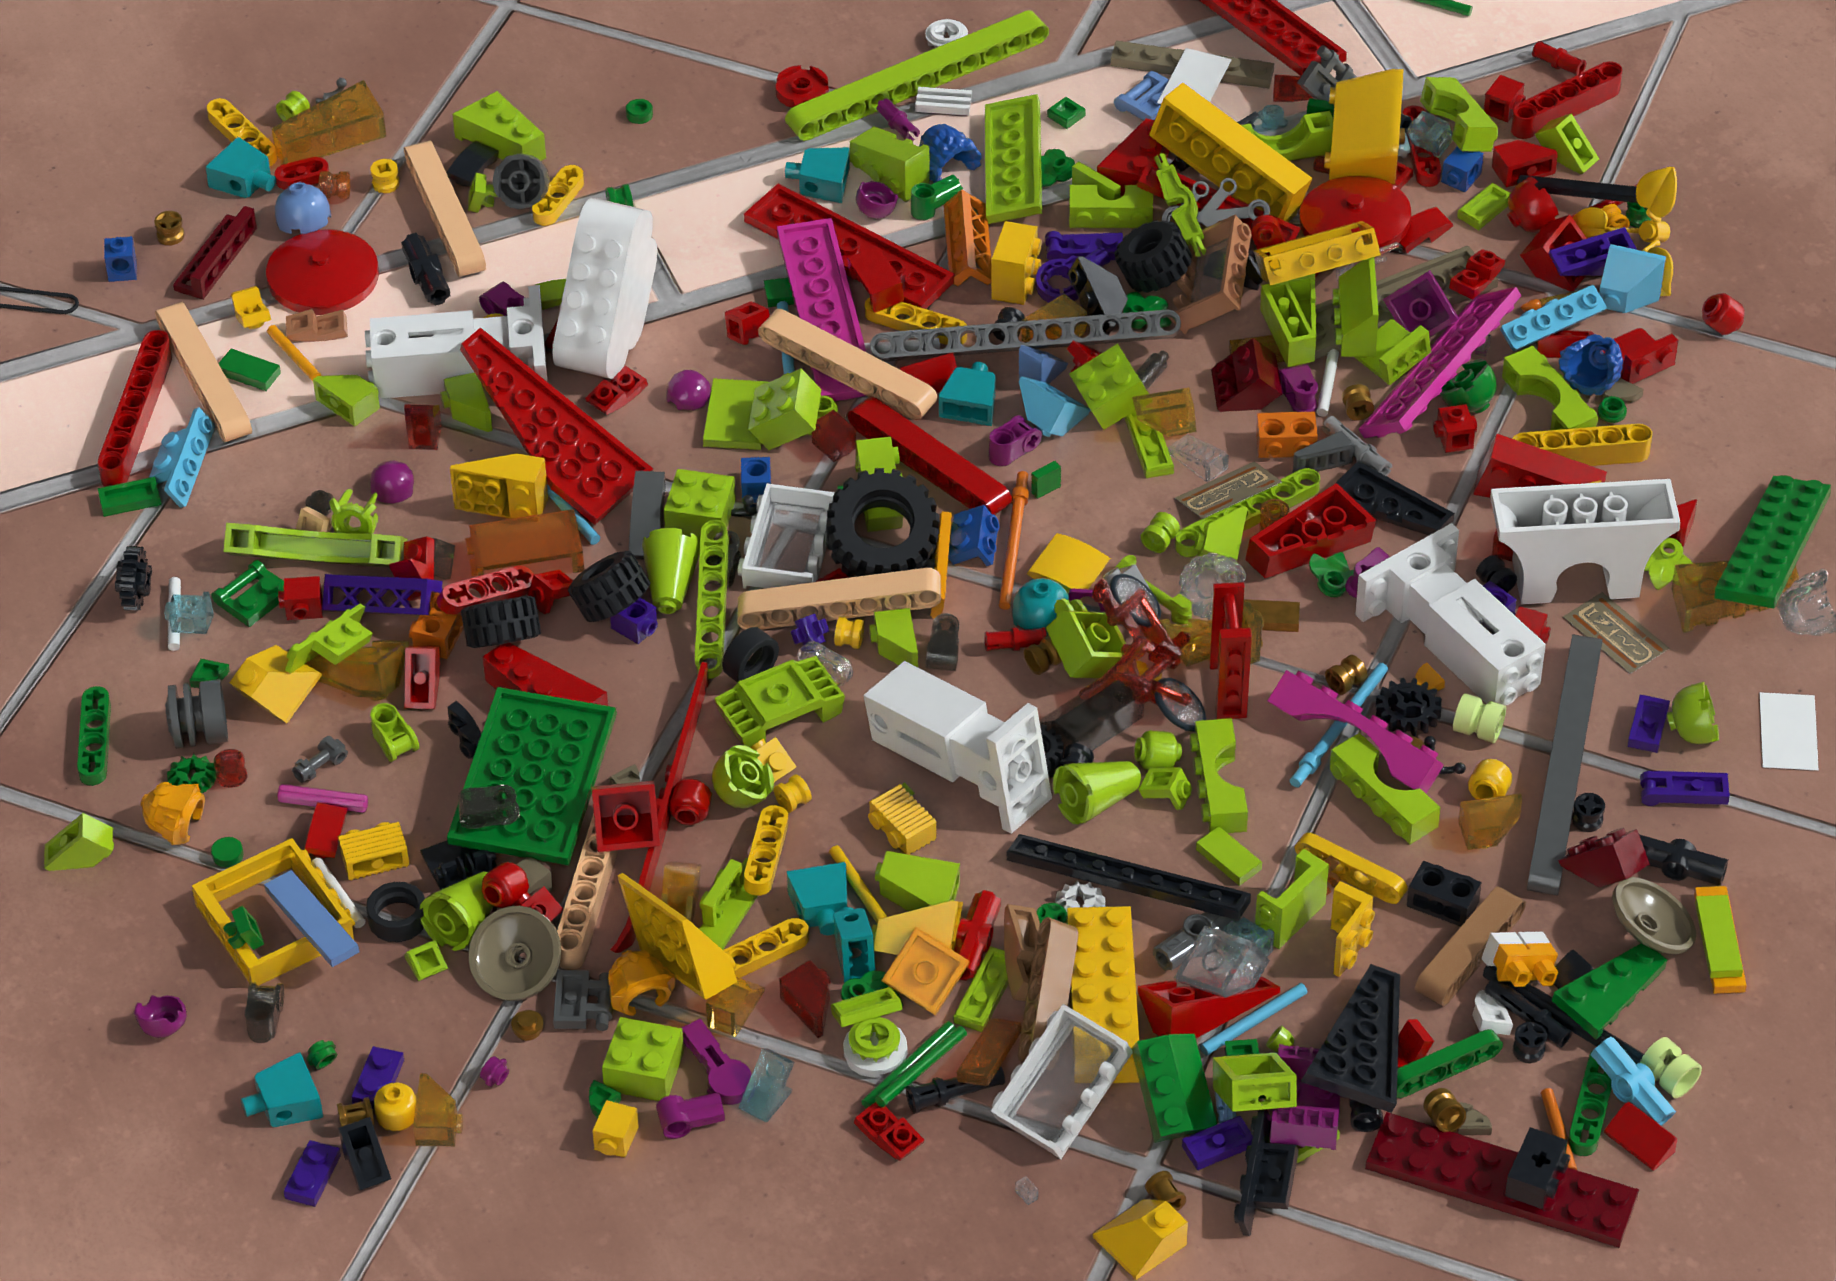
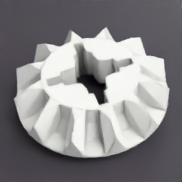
[925,19,968,48]
[1055,880,1105,912]

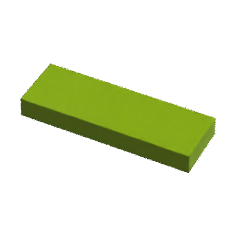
[1124,406,1174,478]
[1695,895,1743,978]
[954,946,1009,1032]

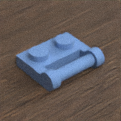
[1114,71,1169,121]

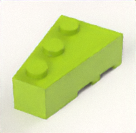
[855,437,904,532]

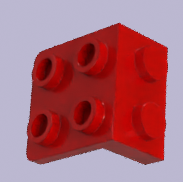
[1602,328,1679,384]

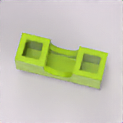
[1069,185,1153,228]

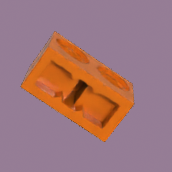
[1256,412,1318,458]
[409,593,464,659]

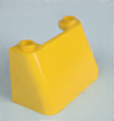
[1324,69,1404,184]

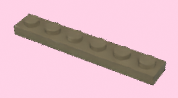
[1111,41,1274,89]

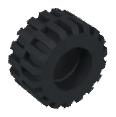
[1115,220,1192,293]
[568,551,650,622]
[461,596,541,648]

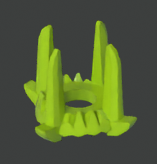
[329,489,378,534]

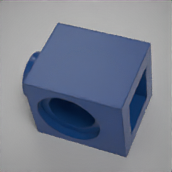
[1441,146,1484,192]
[104,236,137,282]
[741,457,771,503]

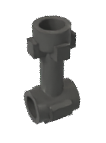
[292,736,348,783]

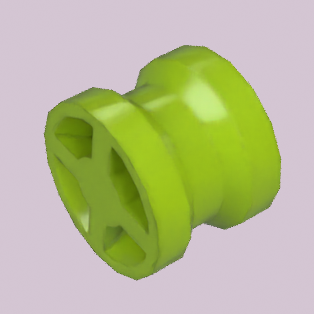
[275,91,310,125]

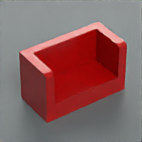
[847,245,904,313]

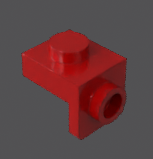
[1398,1019,1434,1068]

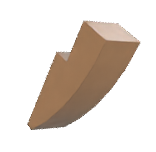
[1004,904,1040,1001]

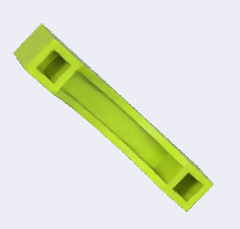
[223,523,408,568]

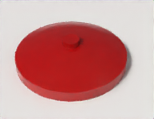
[1300,176,1411,253]
[266,229,379,315]

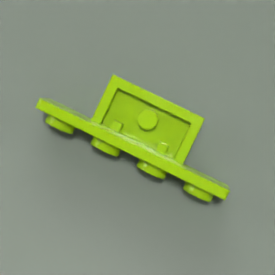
[285,603,373,674]
[699,858,762,950]

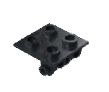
[420,841,497,890]

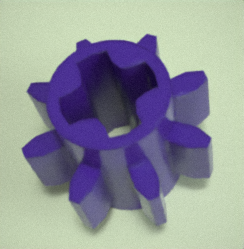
[790,614,830,649]

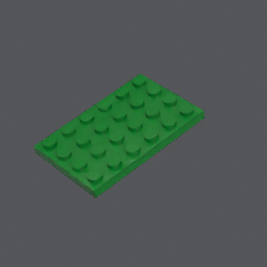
[447,687,617,866]

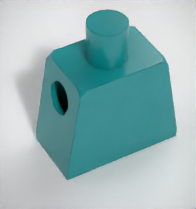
[206,137,276,198]
[785,147,850,203]
[938,362,996,426]
[786,862,847,936]
[833,907,875,983]
[241,1052,323,1127]

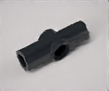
[401,233,451,306]
[1639,834,1729,886]

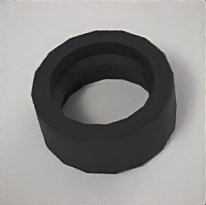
[722,627,779,683]
[366,882,425,942]

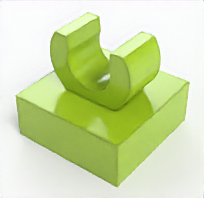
[468,172,497,213]

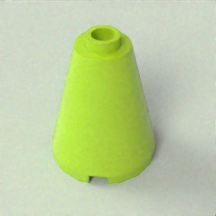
[642,528,700,614]
[1053,761,1141,824]
[420,872,494,951]

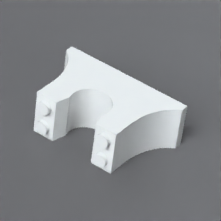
[1490,479,1681,604]

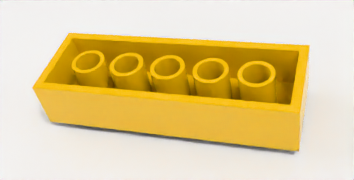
[1149,82,1312,222]
[1067,906,1139,1084]

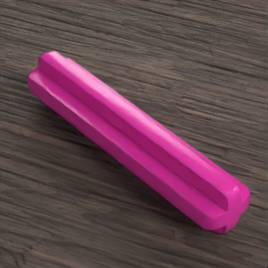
[277,784,368,813]

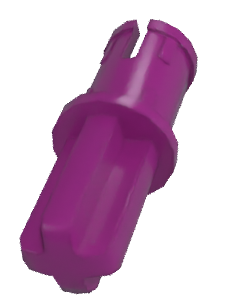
[876,98,920,141]

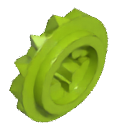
[849,1017,900,1062]

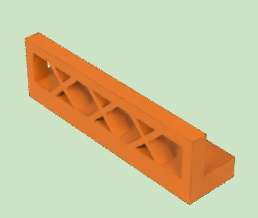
[943,189,991,287]

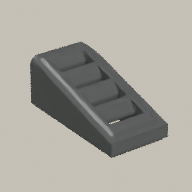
[1292,430,1354,473]

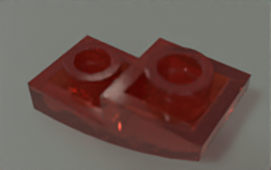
[1273,74,1314,102]

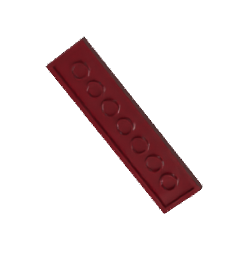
[1365,1112,1639,1248]

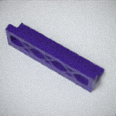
[322,574,443,615]

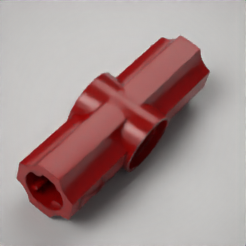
[954,890,1001,981]

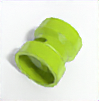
[1141,512,1180,553]

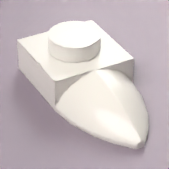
[1472,990,1513,1035]

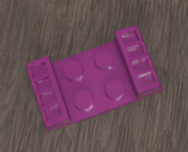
[1270,1044,1340,1150]

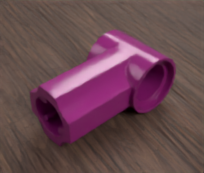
[656,1093,725,1139]

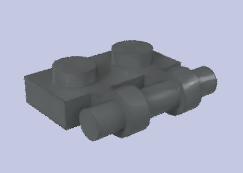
[1297,46,1357,102]
[553,970,613,1031]

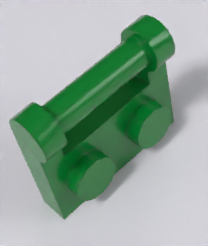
[211,560,284,627]

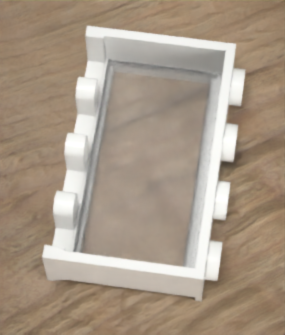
[738,483,835,589]
[991,1004,1133,1159]

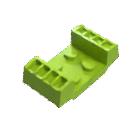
[714,656,845,747]

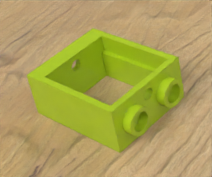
[1213,1052,1297,1112]

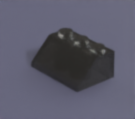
[1039,676,1144,752]

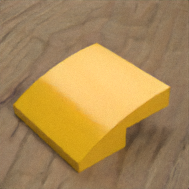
[1027,533,1111,600]

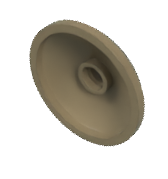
[1612,877,1696,954]
[469,906,561,1001]

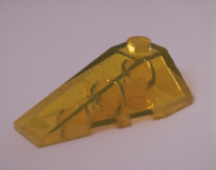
[287,640,409,701]

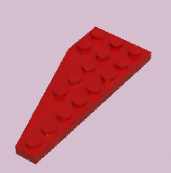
[460,327,653,525]

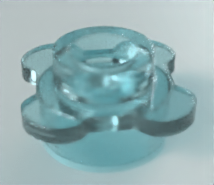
[1258,105,1288,130]

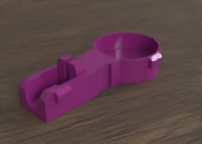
[682,1018,753,1105]

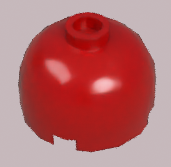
[1507,176,1559,233]

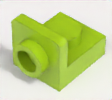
[1138,767,1192,810]

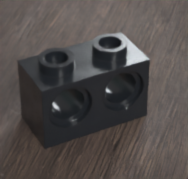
[1407,860,1482,927]

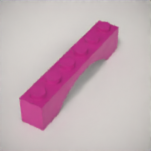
[1267,670,1444,794]

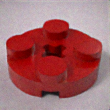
[775,65,829,108]

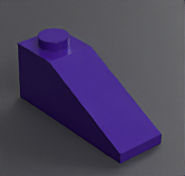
[1548,227,1637,276]

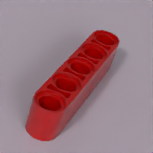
[1511,61,1623,139]

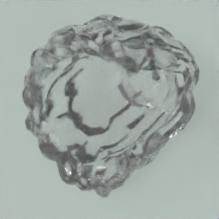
[1179,553,1246,620]
[1777,569,1836,636]

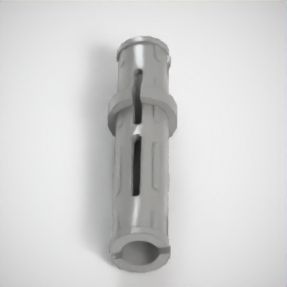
[1321,416,1392,476]

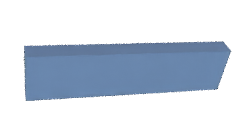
[264,870,359,967]

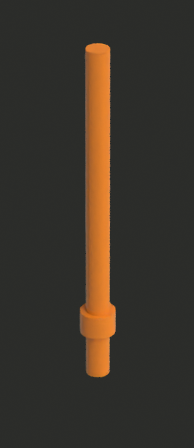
[999,471,1029,610]

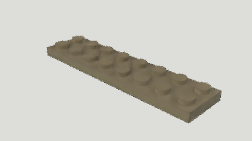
[1315,246,1498,359]

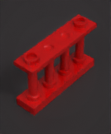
[1209,582,1252,719]

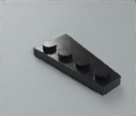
[1336,461,1455,535]

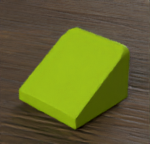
[404,940,448,981]

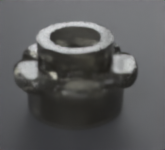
[305,490,334,516]

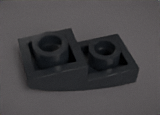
[446,141,499,187]
[447,701,481,759]

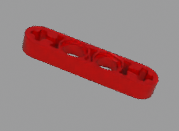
[1402,105,1441,187]
[436,565,534,615]

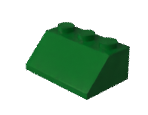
[1131,1034,1217,1143]

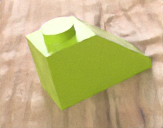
[1534,113,1599,174]
[440,372,493,432]
[313,375,380,427]
[1194,506,1248,571]
[869,608,918,667]
[44,813,114,871]

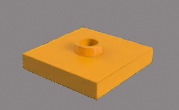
[881,927,970,1016]

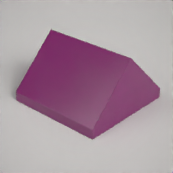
[1383,270,1459,338]

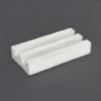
[915,87,972,116]

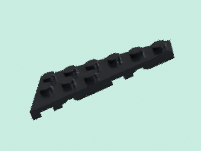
[1301,964,1400,1113]

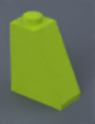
[875,851,960,911]

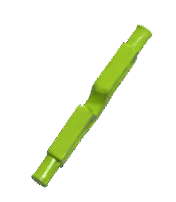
[1154,153,1207,257]

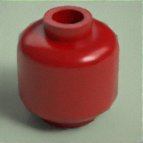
[1702,293,1745,335]
[669,779,712,825]
[482,862,529,908]

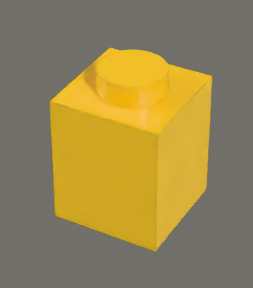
[592,1100,639,1158]

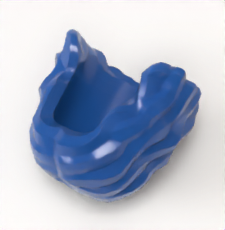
[919,124,982,183]
[1559,334,1623,396]

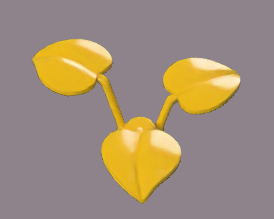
[1573,167,1677,296]

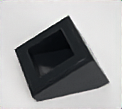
[1554,949,1594,989]

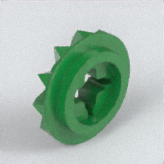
[167,754,217,793]

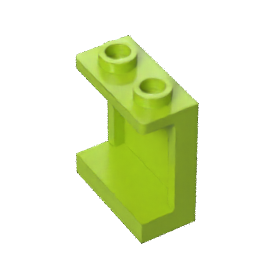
[1254,849,1329,949]

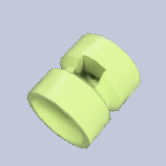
[1453,693,1507,743]
[1640,1037,1702,1098]

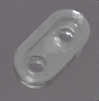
[798,641,853,687]

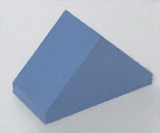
[1019,345,1068,384]

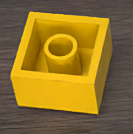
[991,221,1042,305]

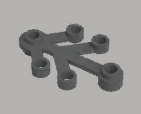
[1162,178,1270,229]

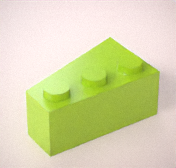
[452,91,546,161]
[849,126,930,202]
[1260,274,1316,367]

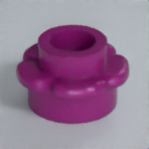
[480,1056,509,1087]

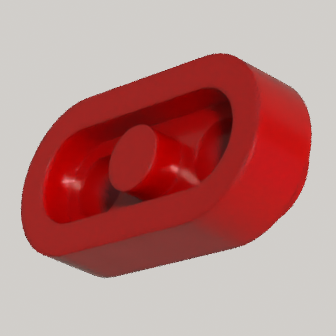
[274,157,329,190]
[1251,215,1286,261]

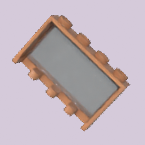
[1169,215,1251,334]

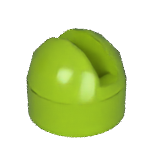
[1266,1025,1294,1053]

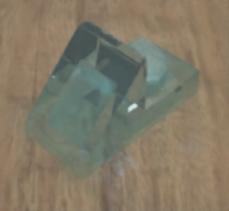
[739,1048,795,1122]

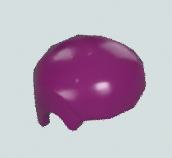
[856,181,898,219]
[666,370,711,411]
[370,460,414,504]
[134,995,187,1038]

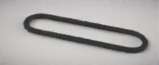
[0,286,79,314]

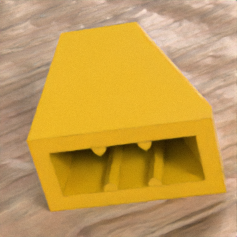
[872,900,963,955]

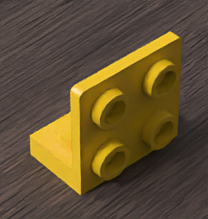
[1330,881,1375,977]

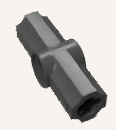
[1153,912,1240,971]

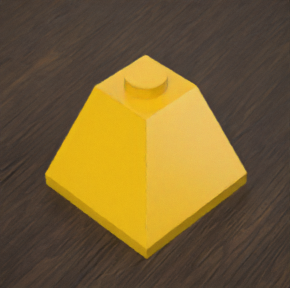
[229,645,322,724]
[1093,1199,1188,1280]

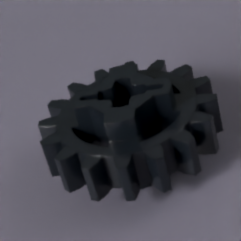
[115,546,152,611]
[1375,678,1442,737]

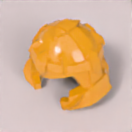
[141,782,205,845]
[608,950,675,1016]

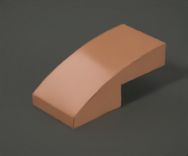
[286,309,348,342]

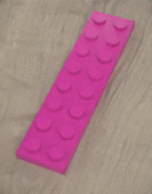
[777,218,866,401]
[1358,287,1521,439]

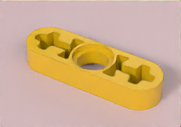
[532,165,584,226]

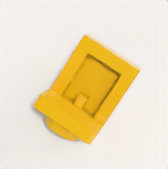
[231,286,271,329]
[750,737,796,783]

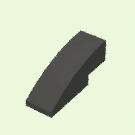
[629,471,666,560]

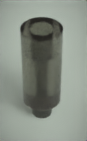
[1136,351,1169,390]

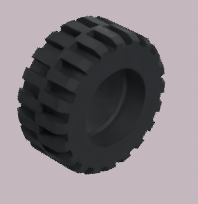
[825,468,940,577]

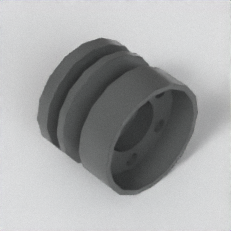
[165,679,228,749]

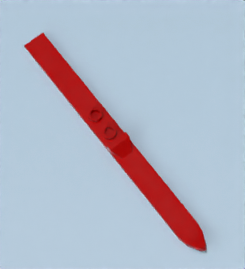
[610,662,709,953]

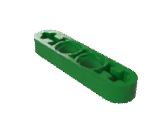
[77,686,111,786]
[1397,1029,1503,1098]
[1569,1051,1612,1156]

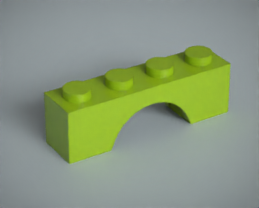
[1420,77,1498,152]
[1241,111,1333,161]
[1502,346,1598,430]
[1190,718,1248,833]
[1330,732,1441,845]

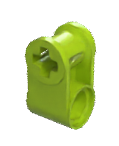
[370,703,420,762]

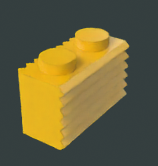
[868,784,937,855]
[338,821,410,881]

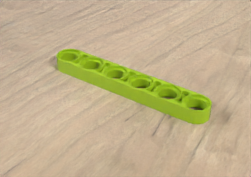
[1175,468,1320,557]
[695,520,729,679]

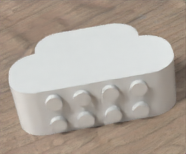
[553,198,657,379]

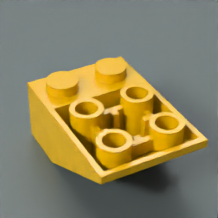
[450,453,548,523]

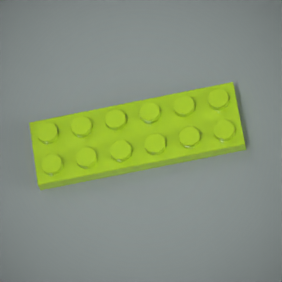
[985,94,1042,224]

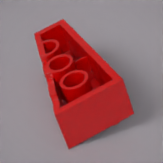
[1473,434,1607,498]
[1245,483,1376,578]
[482,643,608,706]

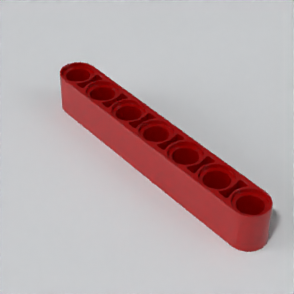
[98,330,172,487]
[847,396,1012,515]

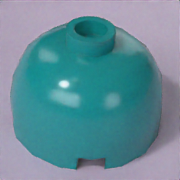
[1012,578,1069,637]

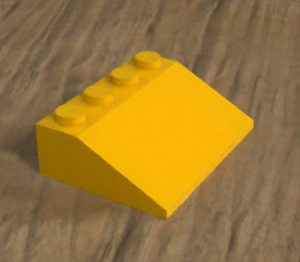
[617,873,737,1000]

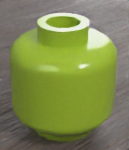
[1134,730,1182,770]

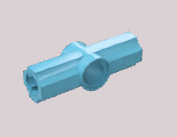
[1590,1037,1676,1126]

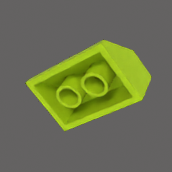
[1332,257,1379,357]

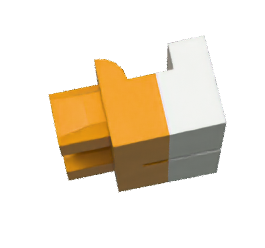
[1481,932,1558,987]

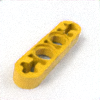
[207,98,277,166]
[864,297,967,345]
[744,805,788,896]
[1294,833,1408,904]
[724,918,809,979]

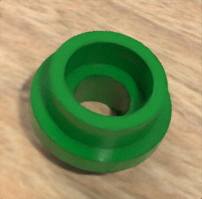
[1598,396,1627,423]
[306,1040,338,1070]

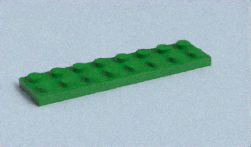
[1714,475,1831,609]

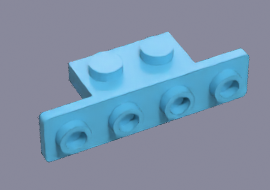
[1500,285,1607,351]
[149,407,215,508]

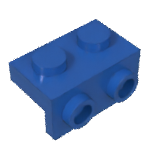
[948,505,1000,566]

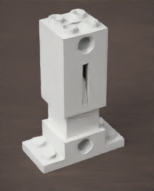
[365,285,548,399]
[1355,523,1546,705]
[863,661,1052,834]

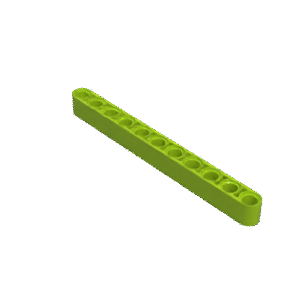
[785,10,1049,141]

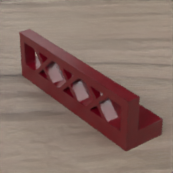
[173,206,257,300]

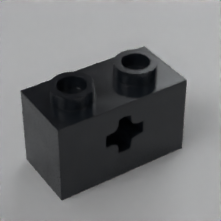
[1505,1127,1570,1209]

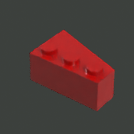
[1097,118,1170,196]

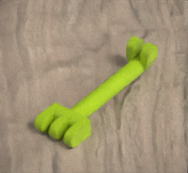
[1115,555,1192,629]

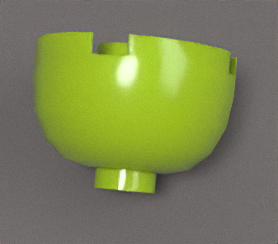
[1667,682,1719,745]
[711,745,774,808]

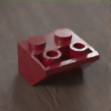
[1211,338,1282,412]
[1558,828,1650,888]

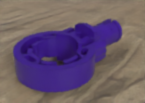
[1036,247,1110,305]

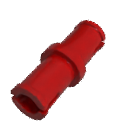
[1532,41,1587,75]
[984,627,1046,651]

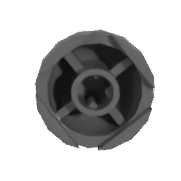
[492,153,550,209]

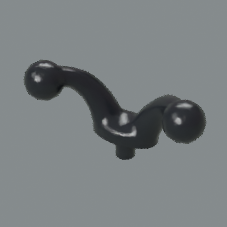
[731,495,757,517]
[1424,736,1466,774]

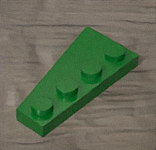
[1552,944,1667,1040]

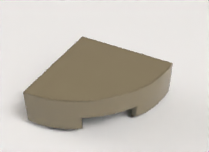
[1604,378,1644,403]
[609,764,640,785]
[1458,1102,1492,1135]

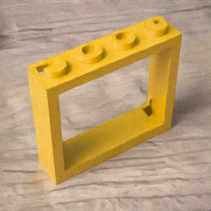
[1254,221,1381,286]
[192,838,355,988]

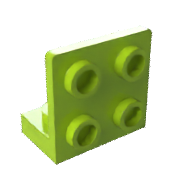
[1354,319,1431,385]

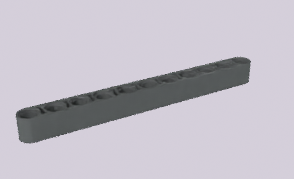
[870,310,1181,361]
[1527,634,1602,896]

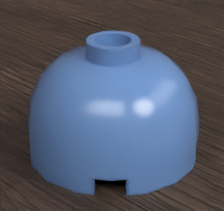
[275,182,331,234]

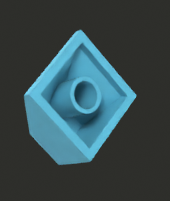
[1599,244,1666,313]
[1019,376,1091,437]

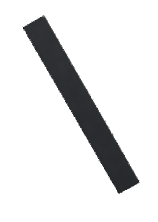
[1007,834,1251,921]

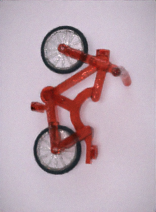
[1079,574,1206,732]

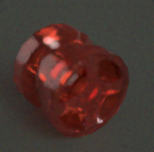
[214,749,248,788]

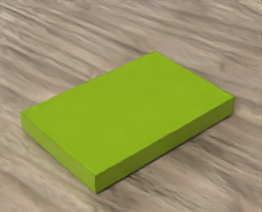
[703,378,769,450]

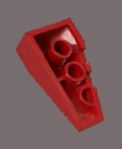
[1137,977,1280,1038]

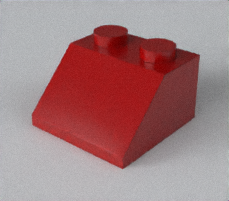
[1520,214,1587,292]
[591,781,660,852]

